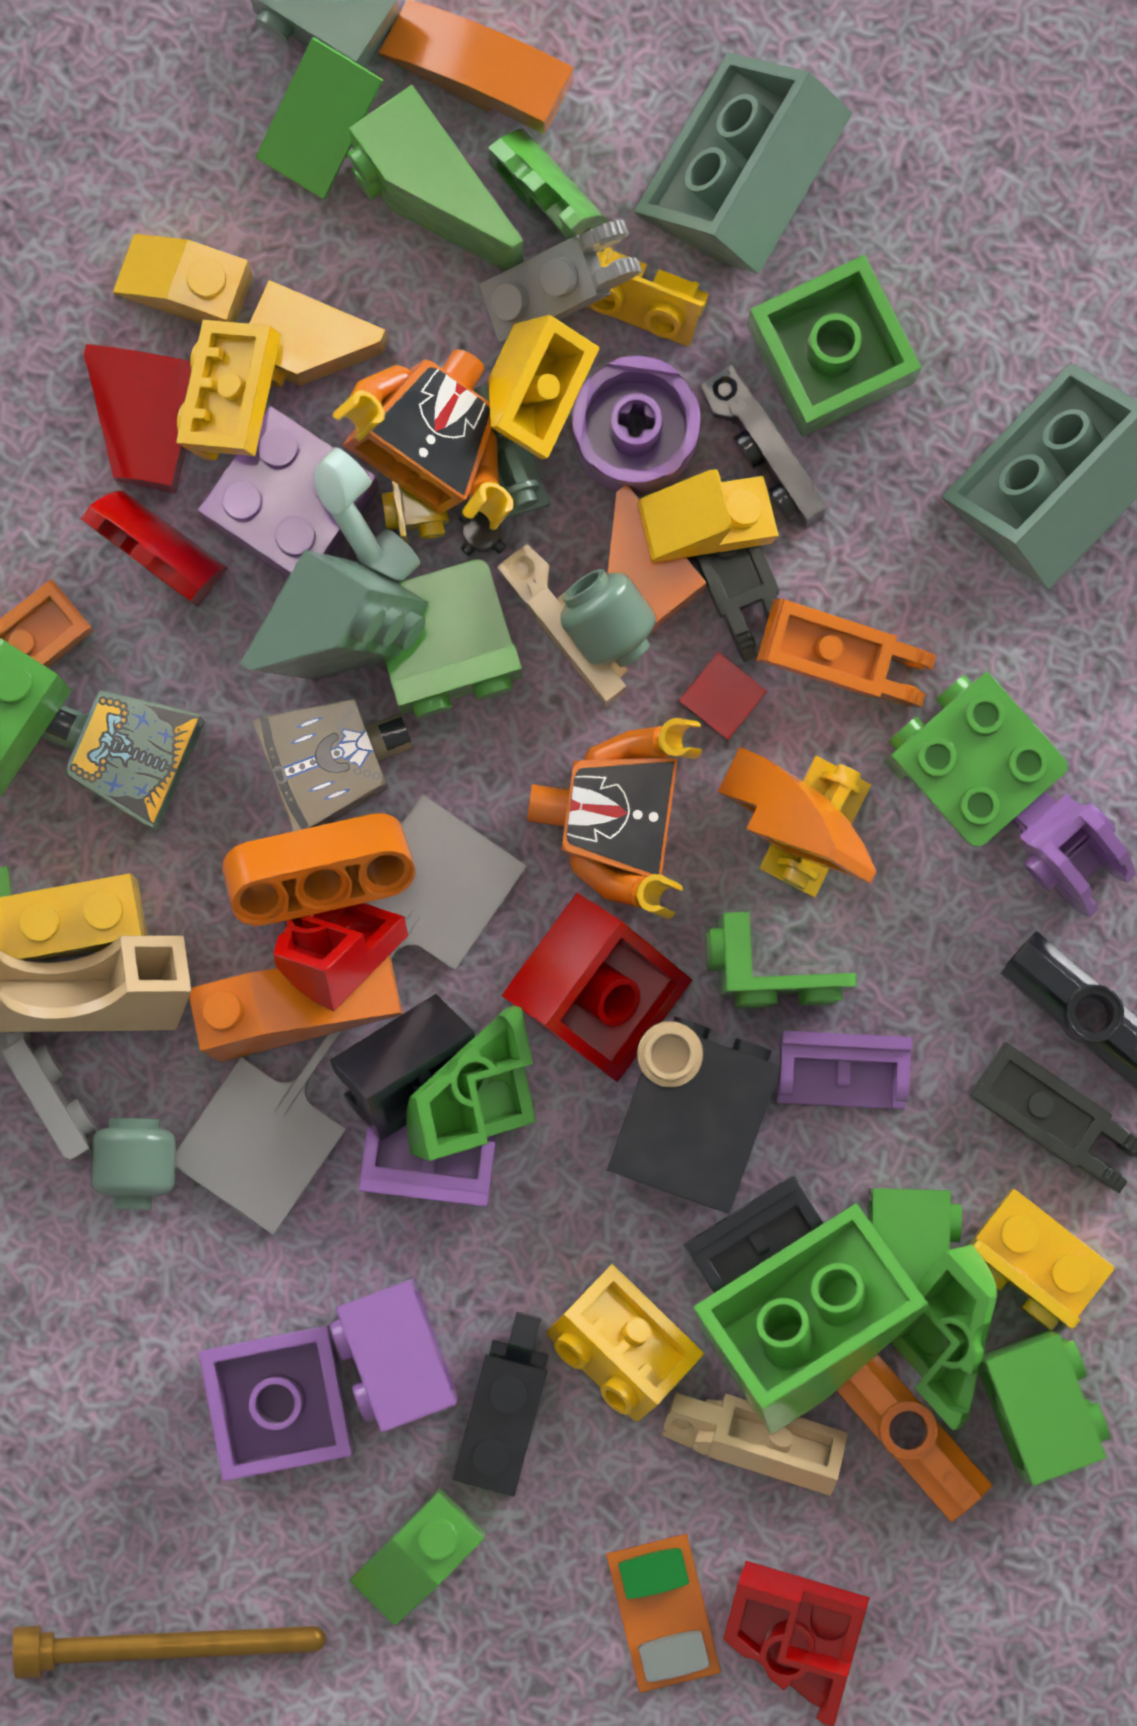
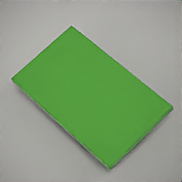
[255,37,383,200]

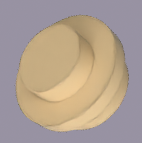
[637,1022,703,1087]

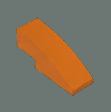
[378,0,574,135]
[717,747,876,884]

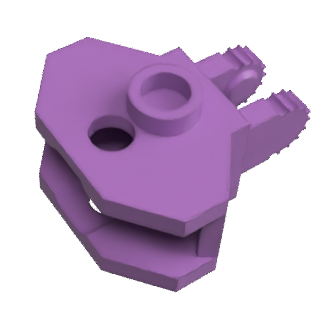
[1012,792,1136,917]

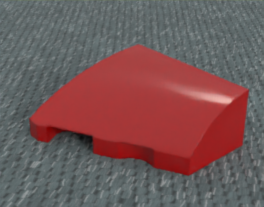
[84,344,192,494]
[80,491,228,607]
[723,1560,870,1726]

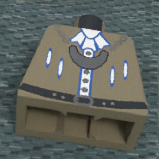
[252,700,414,831]

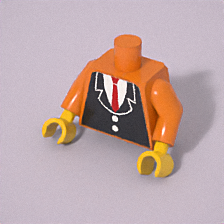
[332,349,513,531]
[527,718,702,919]

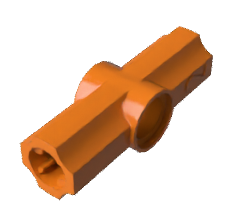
[836,1354,993,1523]

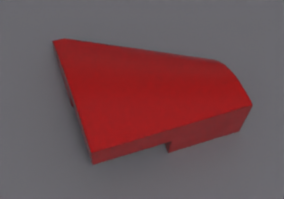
[273,903,408,1011]

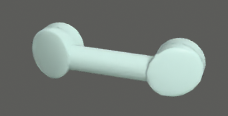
[314,448,420,581]

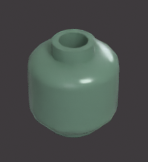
[560,569,656,667]
[91,1118,176,1209]

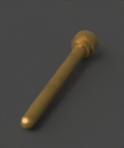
[13,1625,326,1679]

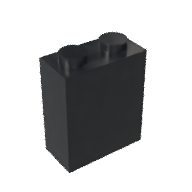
[606,1016,781,1214]

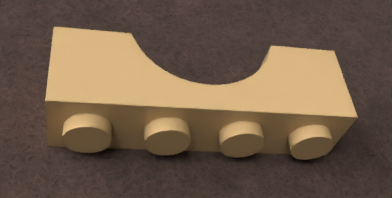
[0,936,191,1032]

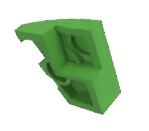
[488,129,608,239]
[407,1006,536,1161]
[891,1244,997,1431]

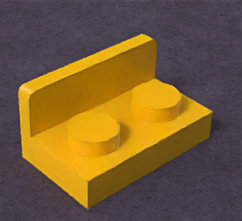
[176,320,281,461]
[968,1188,1115,1331]
[546,1264,705,1422]

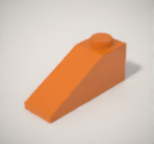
[189,955,403,1062]

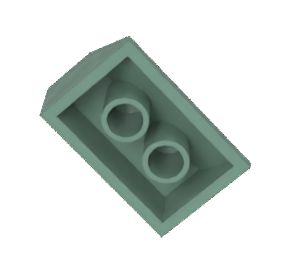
[634,52,853,274]
[941,363,1137,589]
[240,550,429,680]

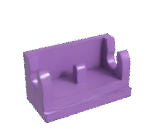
[777,1031,912,1109]
[359,1125,497,1206]

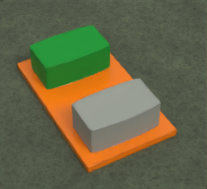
[606,1533,721,1693]

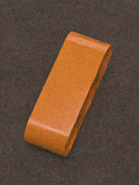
[222,813,415,926]

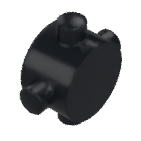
[458,512,507,556]

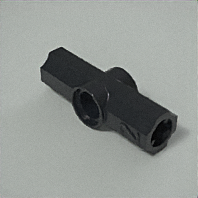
[999,931,1137,1090]

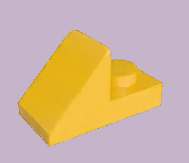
[637,469,779,563]

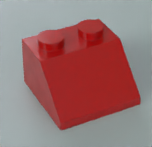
[501,893,692,1083]

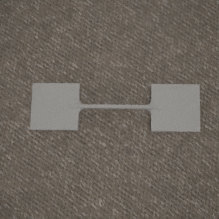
[175,794,527,1235]

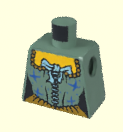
[42,691,205,832]

